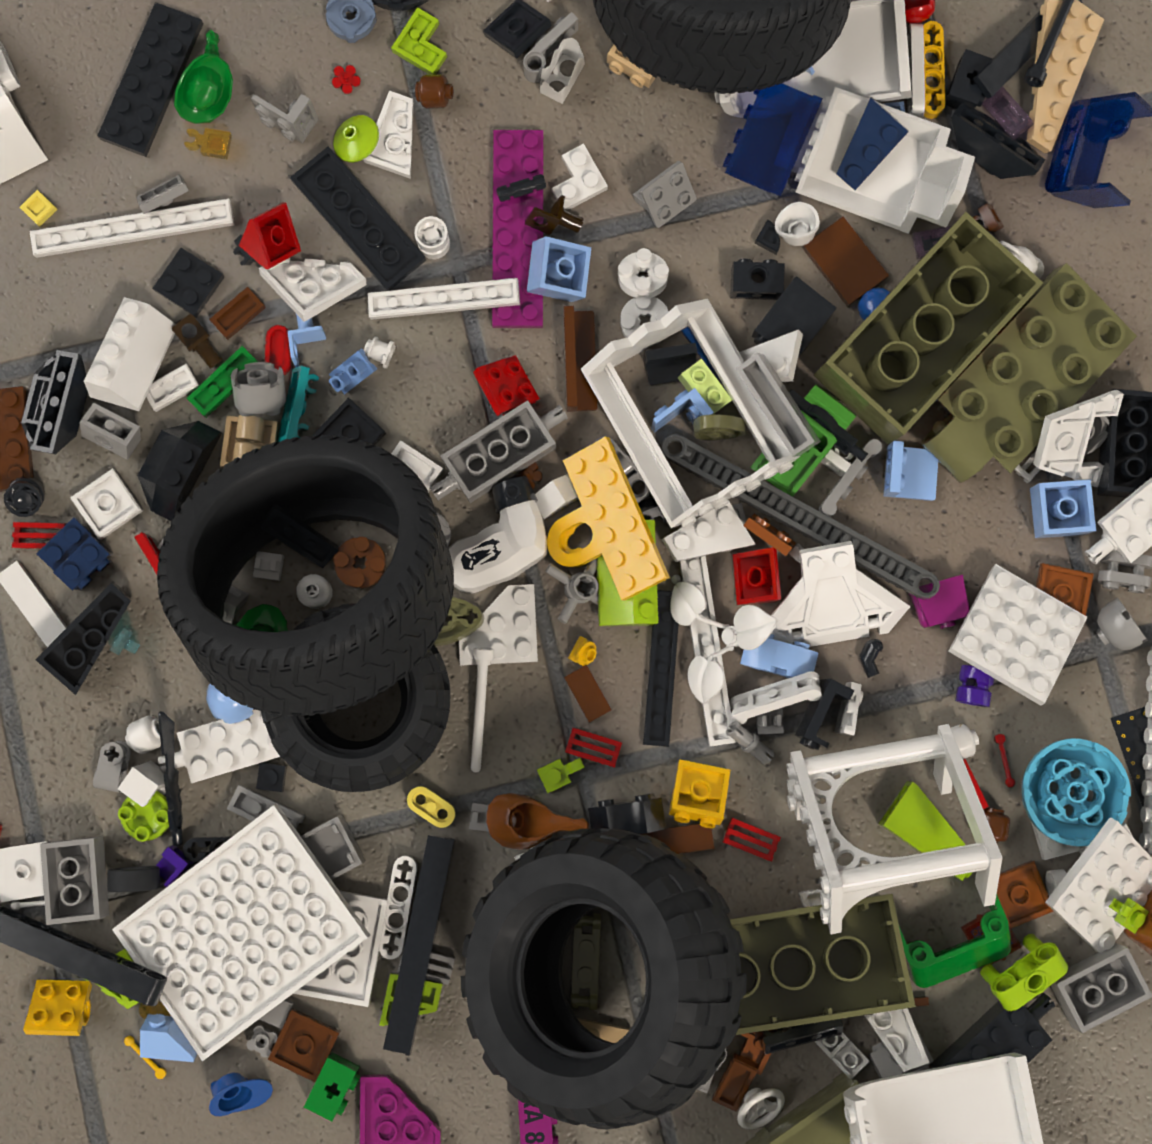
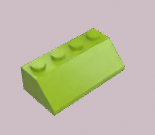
[597,520,658,626]

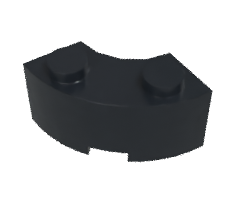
[588,794,666,834]

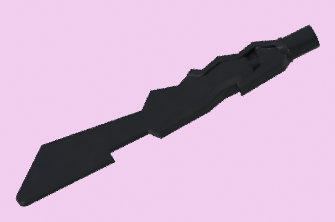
[158,711,183,846]

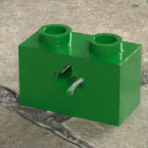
[303,1052,361,1122]

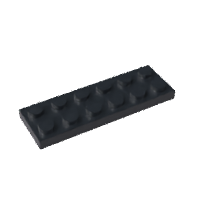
[97,2,203,157]
[290,146,426,291]

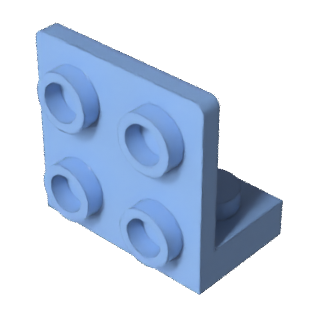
[651,388,714,433]
[883,441,938,501]

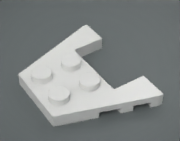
[1033,390,1124,487]

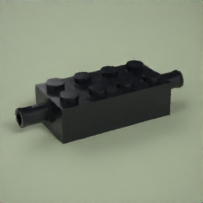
[930,993,1055,1068]

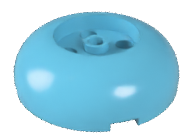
[1022,738,1131,846]

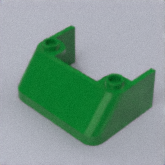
[899,894,1012,988]

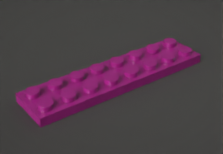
[492,130,544,328]

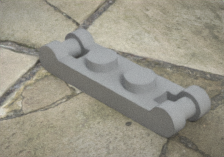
[818,439,882,517]

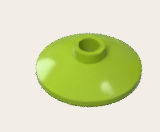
[333,115,379,163]

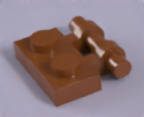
[743,513,796,556]

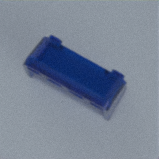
[1045,92,1152,208]

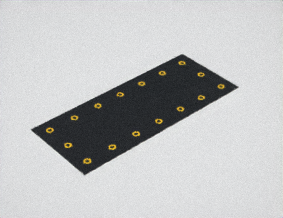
[1110,707,1148,807]

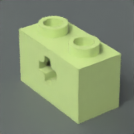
[678,359,732,413]

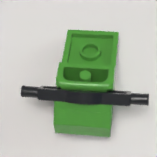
[750,384,869,497]

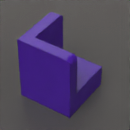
[156,845,194,887]

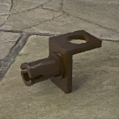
[525,195,584,235]
[172,314,223,369]

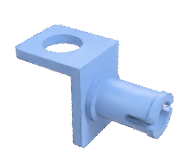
[288,314,326,367]

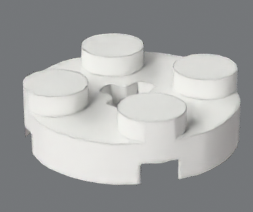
[618,248,669,298]
[620,295,669,344]

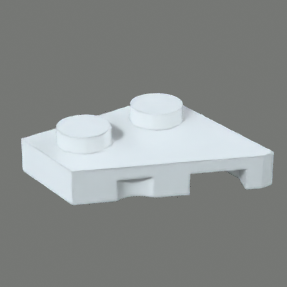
[834,682,863,736]

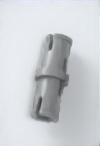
[726,721,774,765]

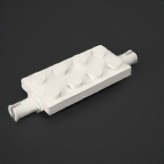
[1084,477,1152,565]
[158,709,311,783]

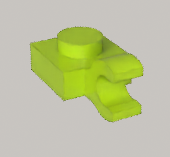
[537,758,585,793]
[1108,898,1149,934]

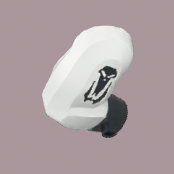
[449,476,547,594]

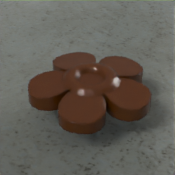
[515,462,543,489]

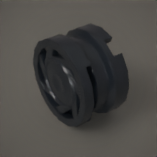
[4,476,45,517]

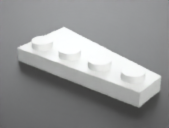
[864,1008,930,1073]

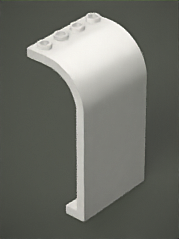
[715,0,912,119]
[843,1052,1043,1144]

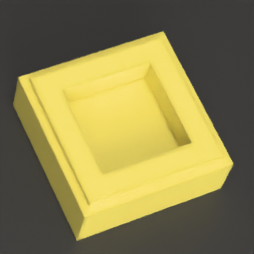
[19,190,58,227]

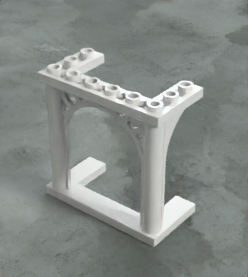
[787,724,1002,934]

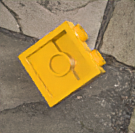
[669,759,731,828]

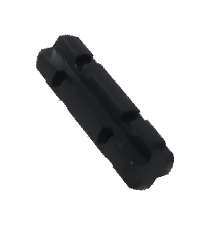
[497,174,546,202]

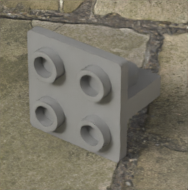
[633,161,697,228]

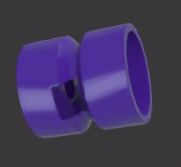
[955,665,994,707]

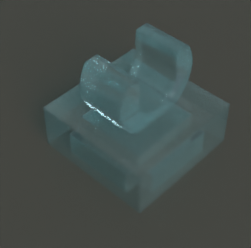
[109,625,140,655]

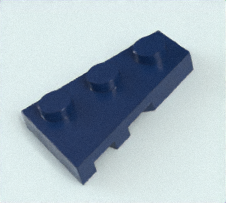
[836,96,909,190]

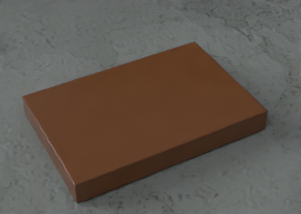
[802,216,889,307]

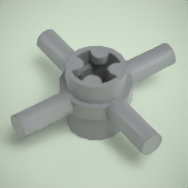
[545,558,598,624]

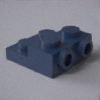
[36,517,113,591]

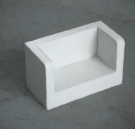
[118,761,166,807]

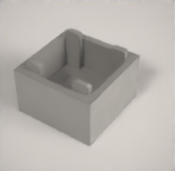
[301,815,366,880]

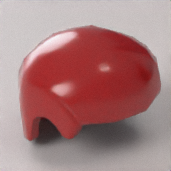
[904,0,935,23]

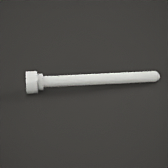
[471,647,494,773]

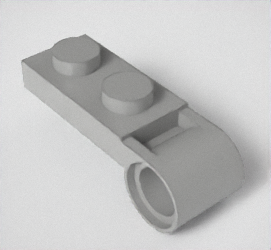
[523,12,578,83]

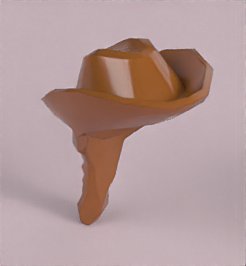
[486,793,589,850]

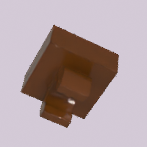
[973,204,1004,232]

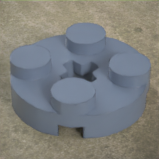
[326,0,377,43]

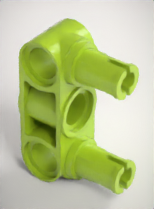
[980,934,1068,1011]

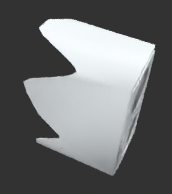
[540,38,585,104]

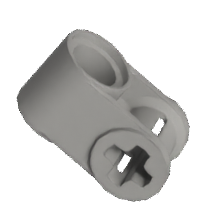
[93,741,131,793]

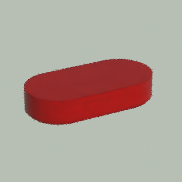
[264,325,292,375]

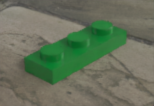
[186,346,258,418]

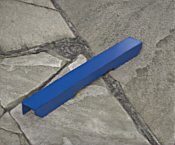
[681,327,722,384]

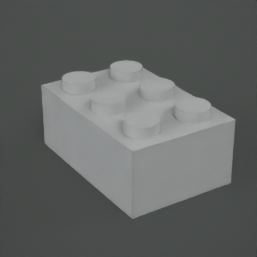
[40,836,109,925]
[1051,943,1152,1033]

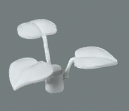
[670,582,778,703]

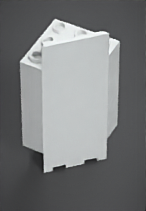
[774,87,975,234]

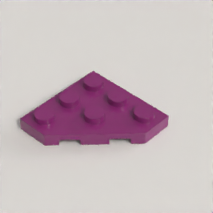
[360,1075,441,1144]

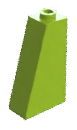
[878,781,973,881]

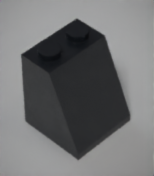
[752,276,837,358]

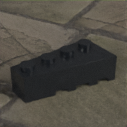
[35,581,132,695]

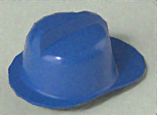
[209,1072,273,1116]

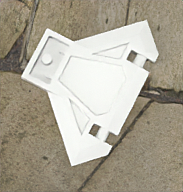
[771,541,911,647]

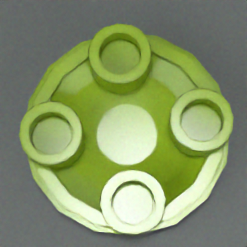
[118,791,169,842]

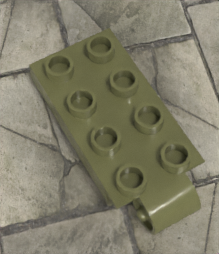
[921,263,1137,483]

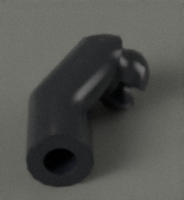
[859,639,883,678]

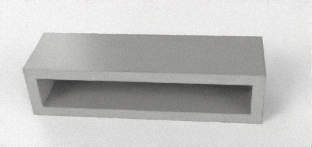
[736,353,821,457]

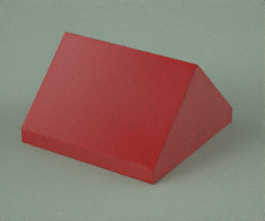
[239,202,301,269]
[732,547,781,605]

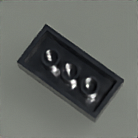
[1097,389,1152,498]

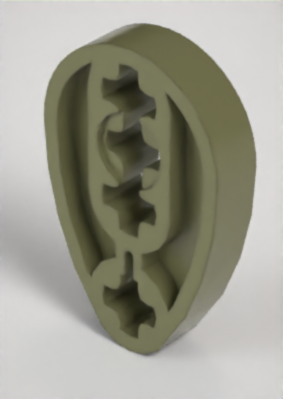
[693,414,746,441]
[434,597,484,646]

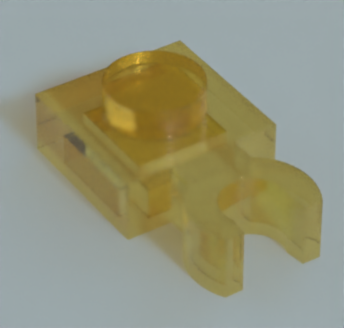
[184,128,232,159]

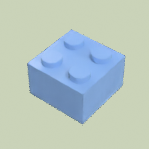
[527,236,591,302]
[1030,480,1096,538]

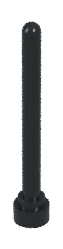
[1024,0,1074,87]

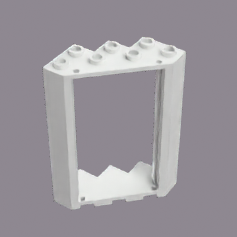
[581,299,800,528]

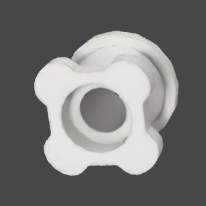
[364,336,396,369]

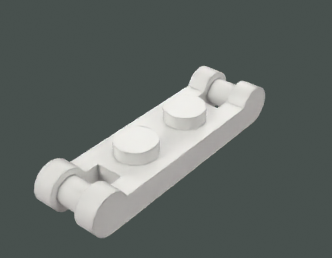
[730,671,822,725]

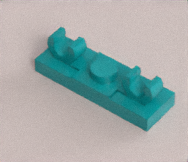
[277,366,319,443]

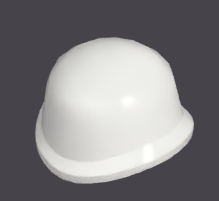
[775,202,820,246]

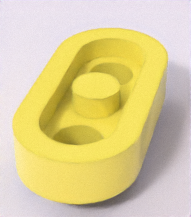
[407,786,456,828]

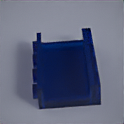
[722,83,823,197]

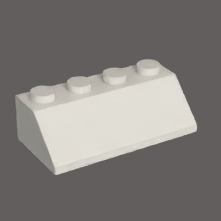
[84,297,176,411]

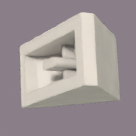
[535,474,579,520]

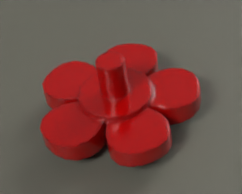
[332,65,361,94]

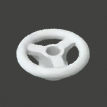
[737,1088,785,1129]

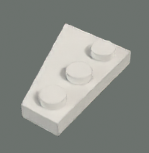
[739,330,803,382]

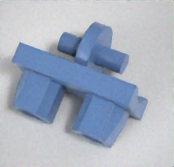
[329,348,377,394]

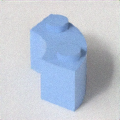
[740,634,819,678]

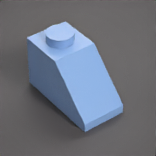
[140,1014,197,1062]

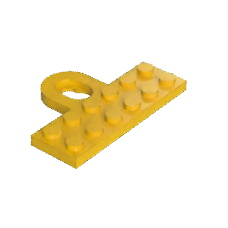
[547,436,670,601]

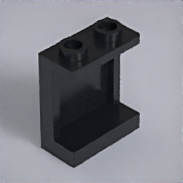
[795,679,855,750]

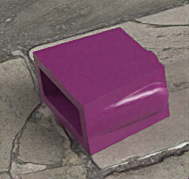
[909,575,970,629]

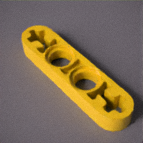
[923,21,945,119]

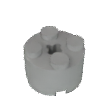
[231,362,286,416]

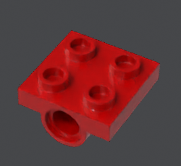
[473,355,540,417]

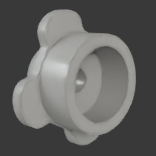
[247,1025,278,1057]

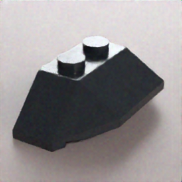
[951,103,1045,179]
[21,350,88,455]
[137,421,222,521]

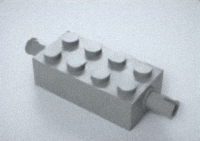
[429,400,568,503]

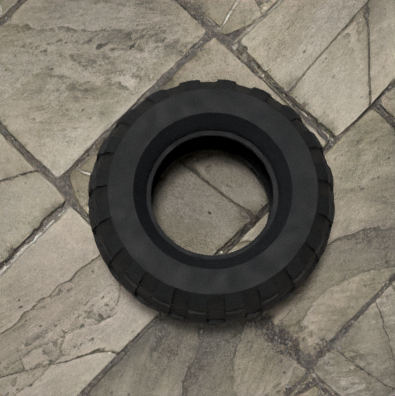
[461,829,747,1130]

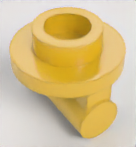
[568,636,597,666]

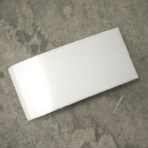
[815,1032,870,1079]

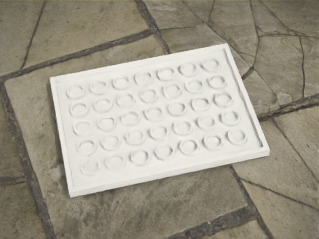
[112,804,371,1061]

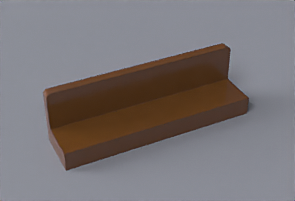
[564,306,598,412]

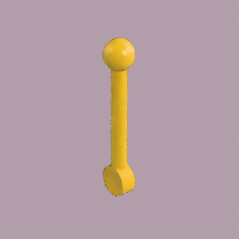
[124,1036,167,1079]

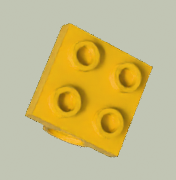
[23,980,92,1036]

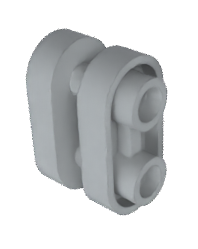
[1098,550,1152,593]

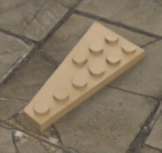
[1026,0,1104,153]

